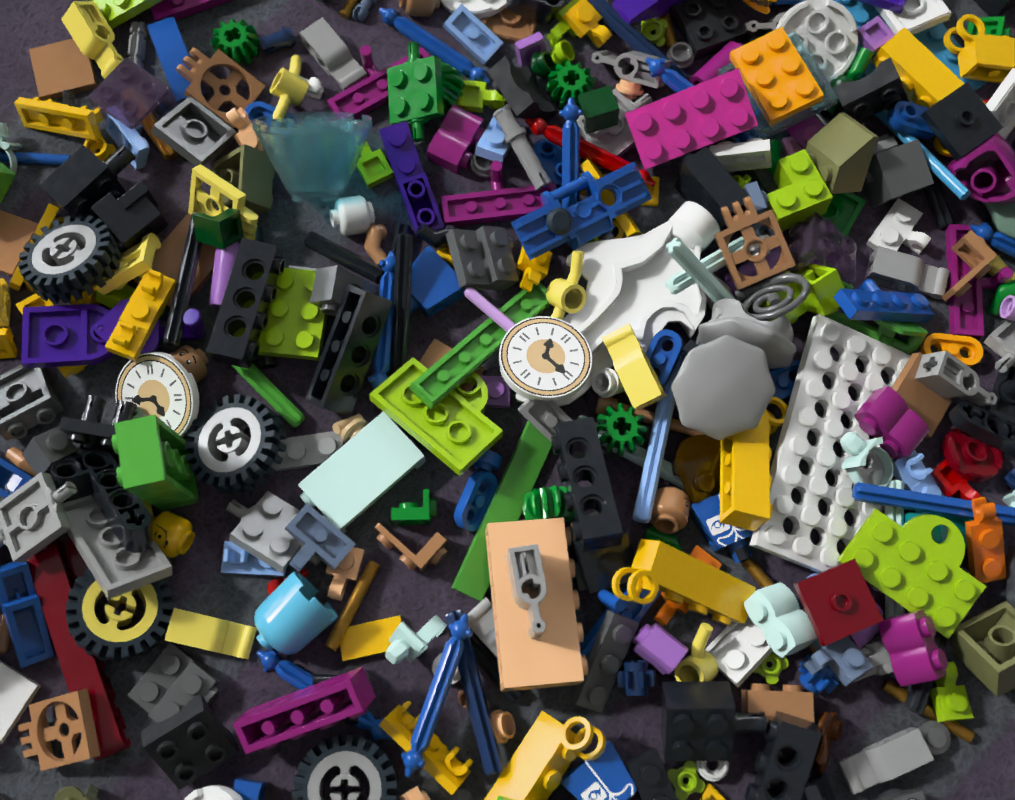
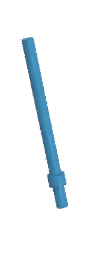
[875,109,971,200]

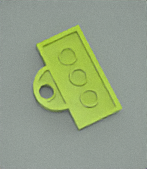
[370,357,503,476]
[837,509,987,639]

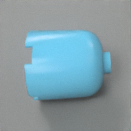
[254,571,338,655]

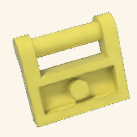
[95,233,161,296]

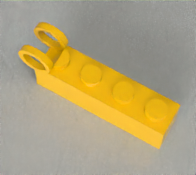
[943,14,1015,83]
[871,27,986,157]
[720,396,788,531]
[612,539,756,626]
[484,710,606,800]

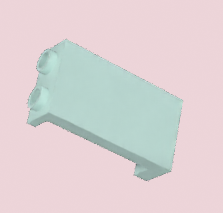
[298,412,426,533]

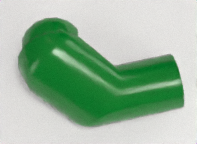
[987,280,1015,316]

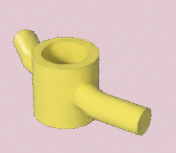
[270,55,309,127]
[546,250,587,320]
[674,623,719,682]

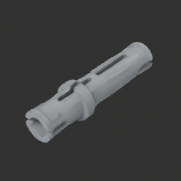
[493,105,552,191]

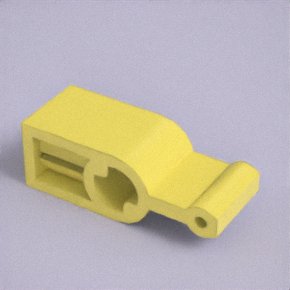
[61,1,125,80]
[602,324,667,410]
[164,608,257,660]

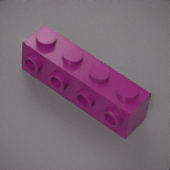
[233,666,376,754]

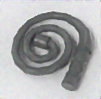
[735,273,810,321]

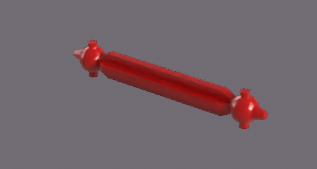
[525,118,656,186]

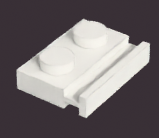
[709,138,772,172]
[705,616,773,687]

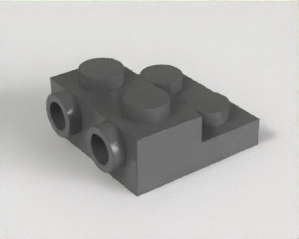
[151,96,237,166]
[446,226,521,291]
[0,364,63,441]
[127,642,222,723]

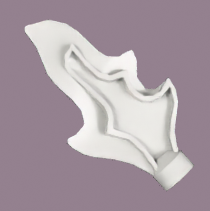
[515,201,720,407]

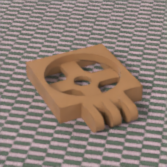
[176,48,265,129]
[714,196,795,290]
[18,689,100,771]

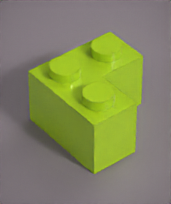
[765,149,833,231]
[761,261,844,324]

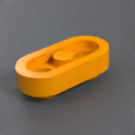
[919,333,983,367]

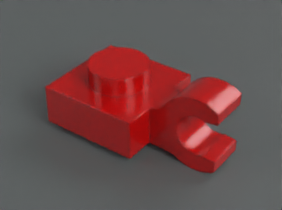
[931,459,981,501]

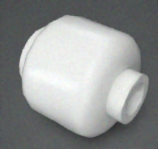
[330,195,375,236]

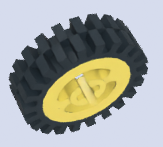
[66,568,173,663]

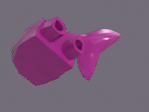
[947,133,1015,205]

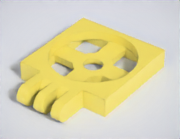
[188,164,258,242]

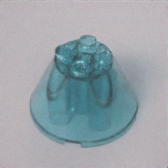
[252,112,373,202]

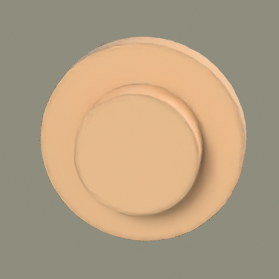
[616,78,644,99]
[490,710,516,744]

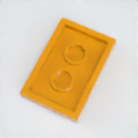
[729,27,824,126]

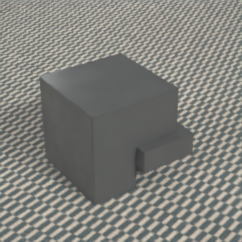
[862,139,934,207]

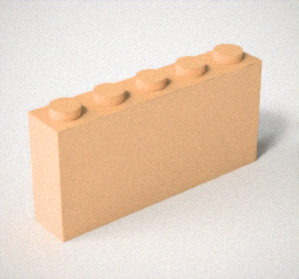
[485,518,588,692]

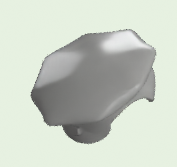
[696,298,796,370]
[671,335,775,440]

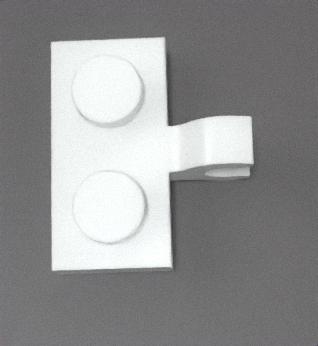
[866,198,931,254]

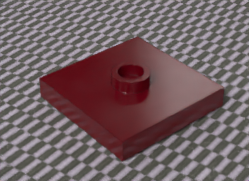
[794,559,884,646]

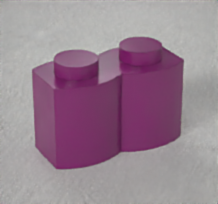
[427,105,485,175]
[854,386,930,459]
[878,610,948,687]

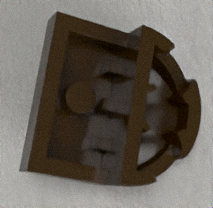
[672,434,721,504]

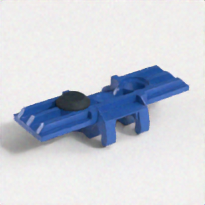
[511,162,652,260]

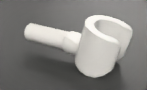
[299,75,324,100]

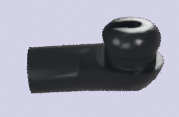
[416,222,457,249]

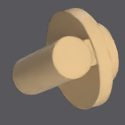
[332,414,368,443]

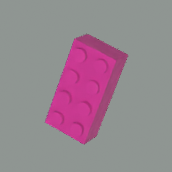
[625,68,758,170]

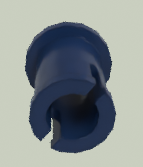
[259,26,297,55]

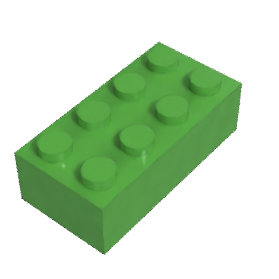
[112,415,199,511]

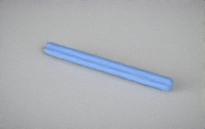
[633,356,684,524]

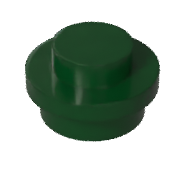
[531,51,556,79]

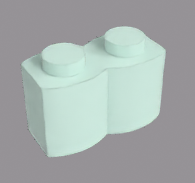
[744,582,817,658]

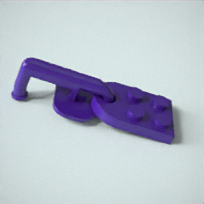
[21,299,206,369]

